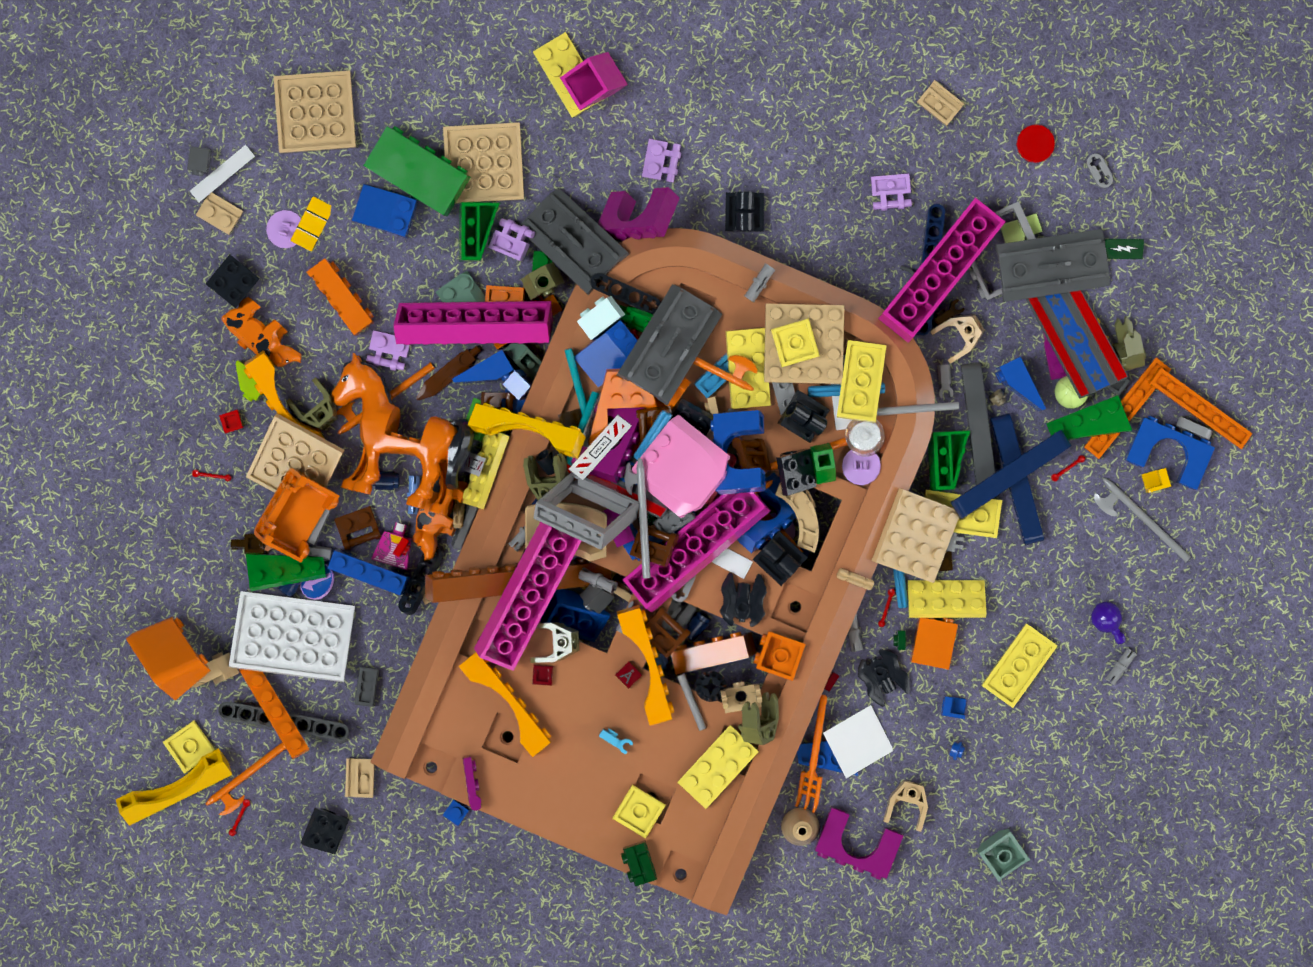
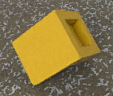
[1141,468,1171,493]

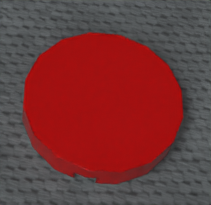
[1016,124,1055,163]

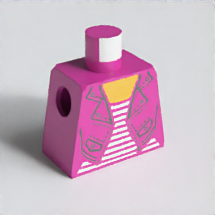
[371,522,412,570]

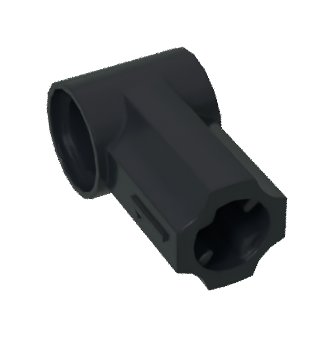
[535,446,567,475]

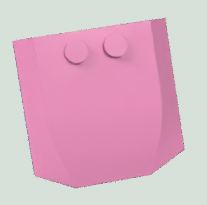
[632,415,730,518]

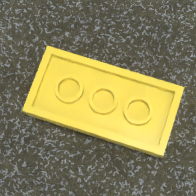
[533,32,604,118]
[725,327,771,409]
[837,340,887,423]
[462,433,510,510]
[925,490,1002,538]
[907,580,987,618]
[981,623,1057,708]
[678,725,759,809]

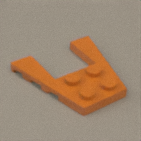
[588,369,657,445]

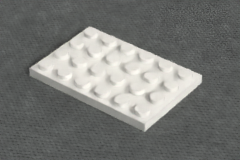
[229,591,355,682]

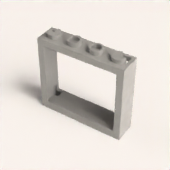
[969,201,1036,301]
[533,472,640,550]

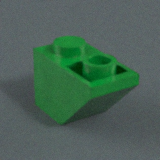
[810,443,836,484]

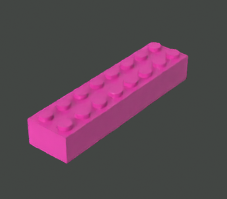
[878,197,1006,343]
[393,301,553,345]
[623,492,770,612]
[474,522,581,671]

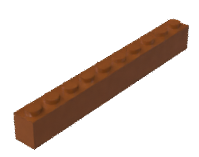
[425,557,612,603]

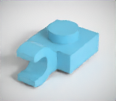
[599,728,633,754]

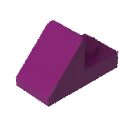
[602,509,635,547]

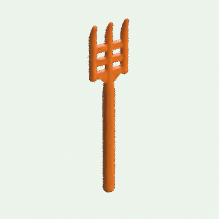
[795,695,827,813]

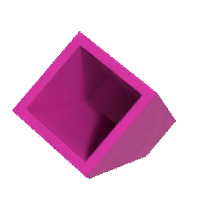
[560,52,628,110]

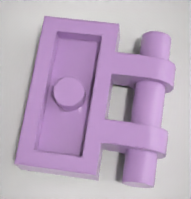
[642,139,681,183]
[871,174,912,211]
[488,218,535,262]
[366,330,410,371]

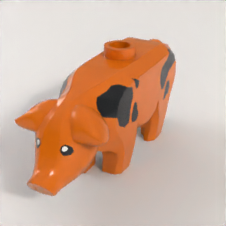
[221,297,302,367]
[413,477,469,560]

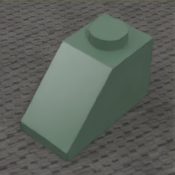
[504,343,542,381]

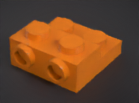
[753,631,806,681]

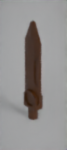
[416,345,481,400]

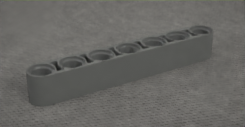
[961,362,995,485]
[218,702,350,743]

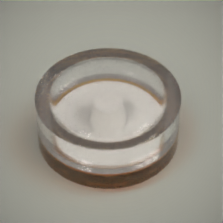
[845,419,885,457]

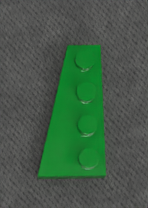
[1046,395,1133,440]
[246,554,327,591]

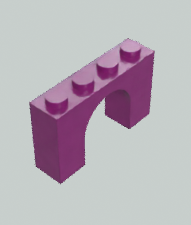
[598,187,680,241]
[571,401,644,483]
[814,806,903,880]

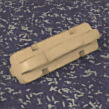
[453,499,465,529]
[837,568,874,590]

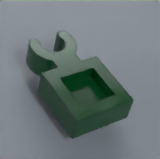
[893,630,906,650]

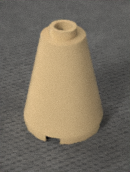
[781,808,820,846]

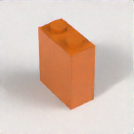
[910,618,958,670]

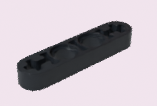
[589,273,661,314]
[398,546,444,615]

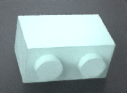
[577,296,625,340]

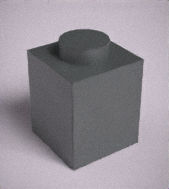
[187,146,212,176]
[580,584,615,614]

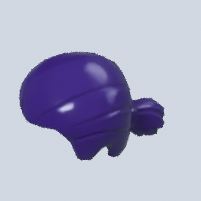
[1091,602,1126,644]

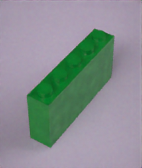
[363,126,471,217]

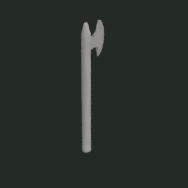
[877,402,959,416]
[624,458,651,578]
[1094,478,1191,562]

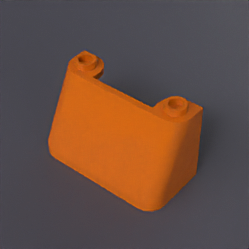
[254,468,340,562]
[126,617,211,701]

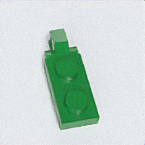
[619,305,653,332]

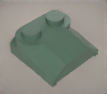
[436,271,485,302]
[977,829,1030,882]

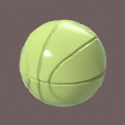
[1055,376,1088,409]

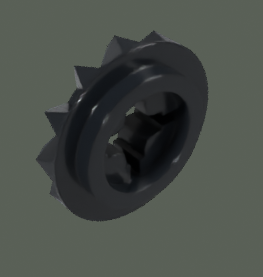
[695,671,726,702]

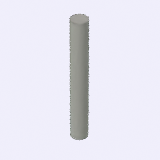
[677,674,706,731]

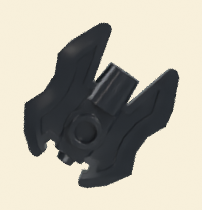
[720,572,767,627]
[858,649,910,707]

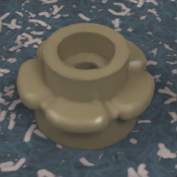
[989,389,1007,406]

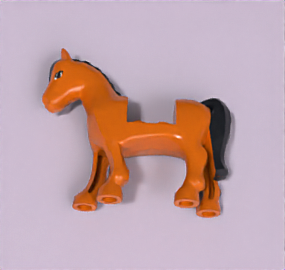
[331,353,475,516]

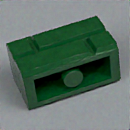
[621,841,657,886]

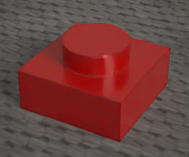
[219,410,244,434]
[393,537,411,557]

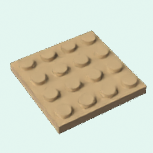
[273,70,356,154]
[443,122,524,204]
[764,304,844,384]
[246,414,345,493]
[872,488,959,583]

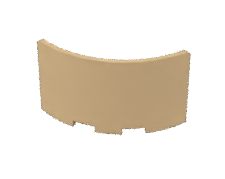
[775,483,819,553]
[525,502,607,561]

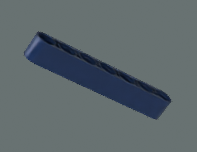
[916,204,945,336]
[990,413,1044,546]
[951,430,1072,519]

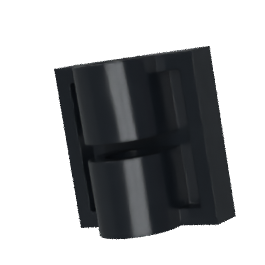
[725,192,764,232]
[206,254,260,308]
[778,390,830,443]
[672,398,713,436]
[776,449,817,496]
[752,531,808,586]
[301,808,349,854]

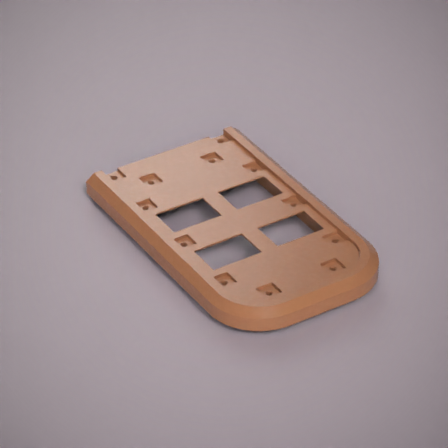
[370,228,935,915]

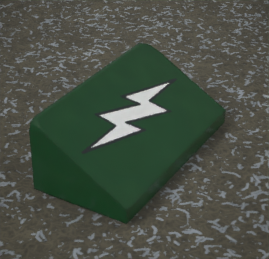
[1105,239,1144,259]

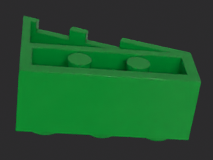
[459,202,500,262]
[928,431,970,490]

